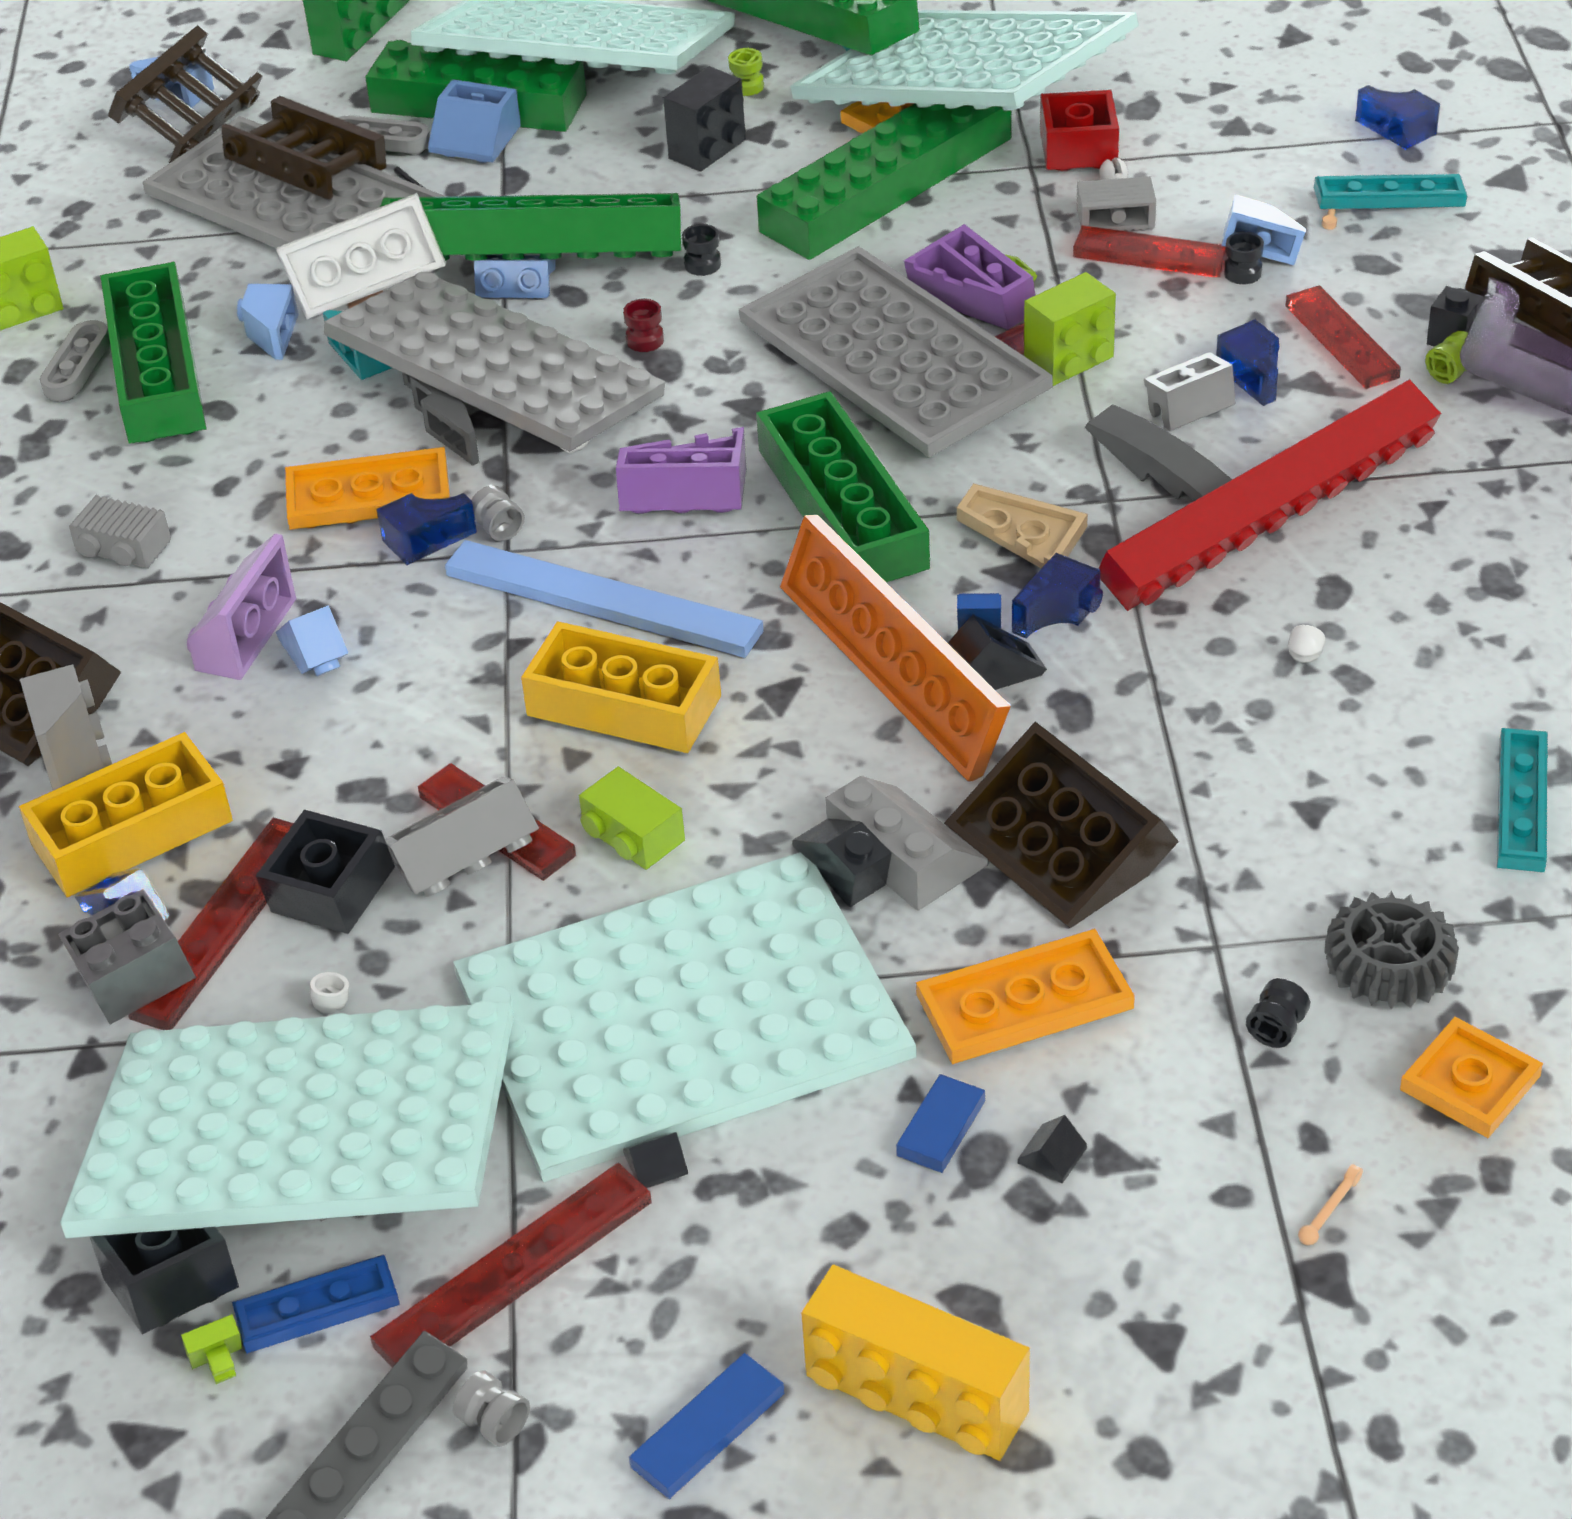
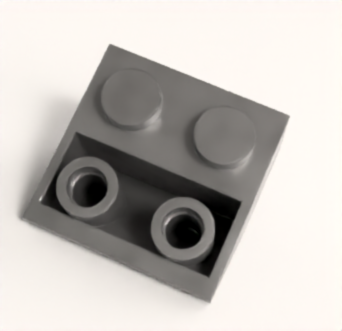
[58,888,196,1025]

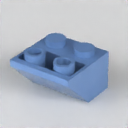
[428,79,521,163]

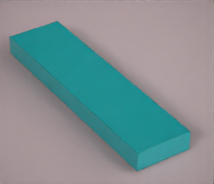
[1313,174,1468,209]
[1497,728,1548,873]

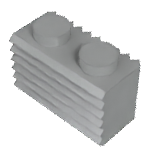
[1077,176,1156,235]
[69,495,171,568]

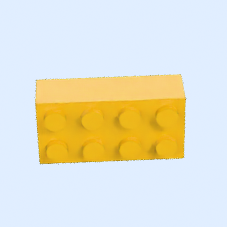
[521,621,721,753]
[19,732,233,898]
[801,1264,1030,1461]

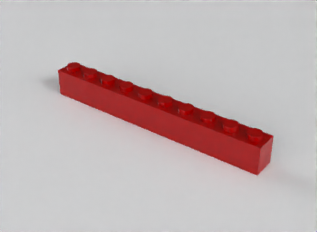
[1096,379,1442,611]

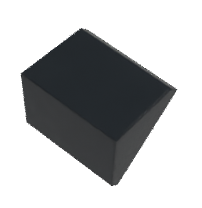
[1018,1115,1087,1184]
[623,1132,688,1190]

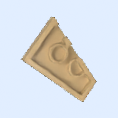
[957,483,1088,576]

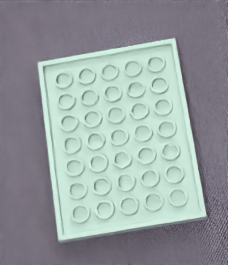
[411,0,735,74]
[790,10,1139,111]
[453,852,916,1182]
[60,1001,514,1238]

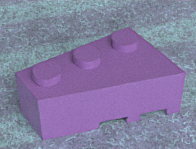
[904,224,1036,330]
[616,427,746,514]

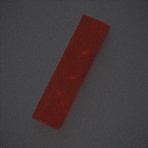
[1073,225,1228,277]
[1285,285,1401,389]
[418,763,576,881]

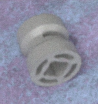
[469,485,525,541]
[453,1370,530,1447]

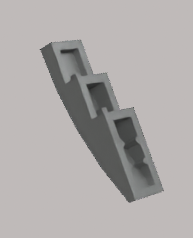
[402,372,479,466]
[1085,404,1232,501]

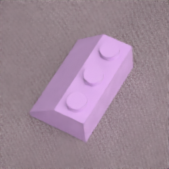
[187,534,296,680]

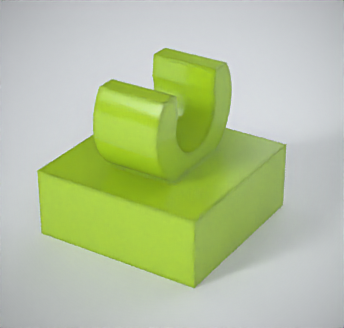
[181,1314,243,1384]

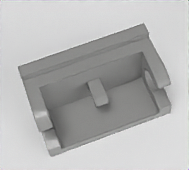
[1144,352,1236,431]

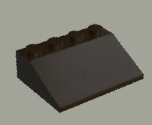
[0,602,121,766]
[944,721,1179,928]

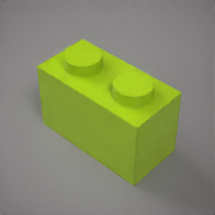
[579,766,685,870]

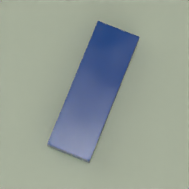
[232,1254,400,1354]
[629,1353,785,1499]

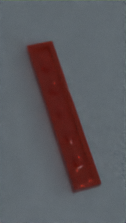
[128,817,294,1030]
[370,1162,652,1368]

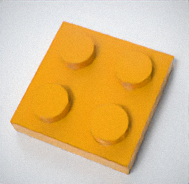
[1400,1016,1543,1138]

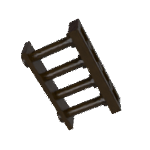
[108,25,262,163]
[221,96,387,200]
[1464,238,1572,349]

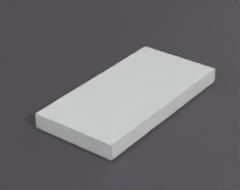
[276,193,446,319]

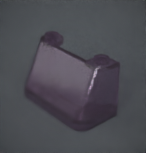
[1460,276,1572,415]

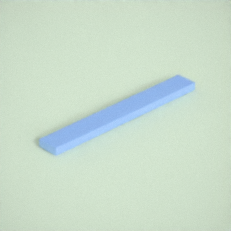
[445,540,764,658]

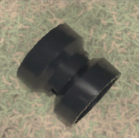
[682,224,721,276]
[1224,231,1264,285]
[1246,978,1311,1048]

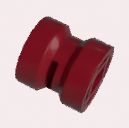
[623,299,664,352]

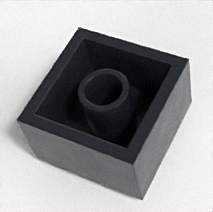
[663,66,746,172]
[256,809,395,934]
[90,1227,239,1335]

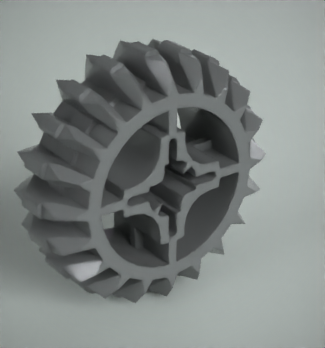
[1324,891,1459,1009]

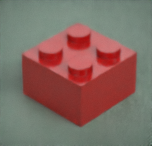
[1040,90,1119,171]

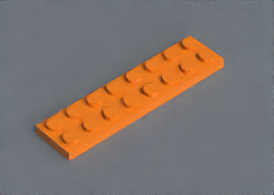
[780,515,1011,781]

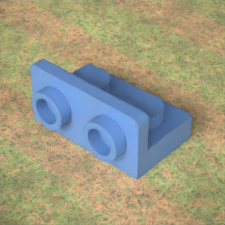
[474,254,556,298]

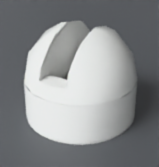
[1099,158,1128,180]
[1288,625,1326,663]
[310,972,349,1015]

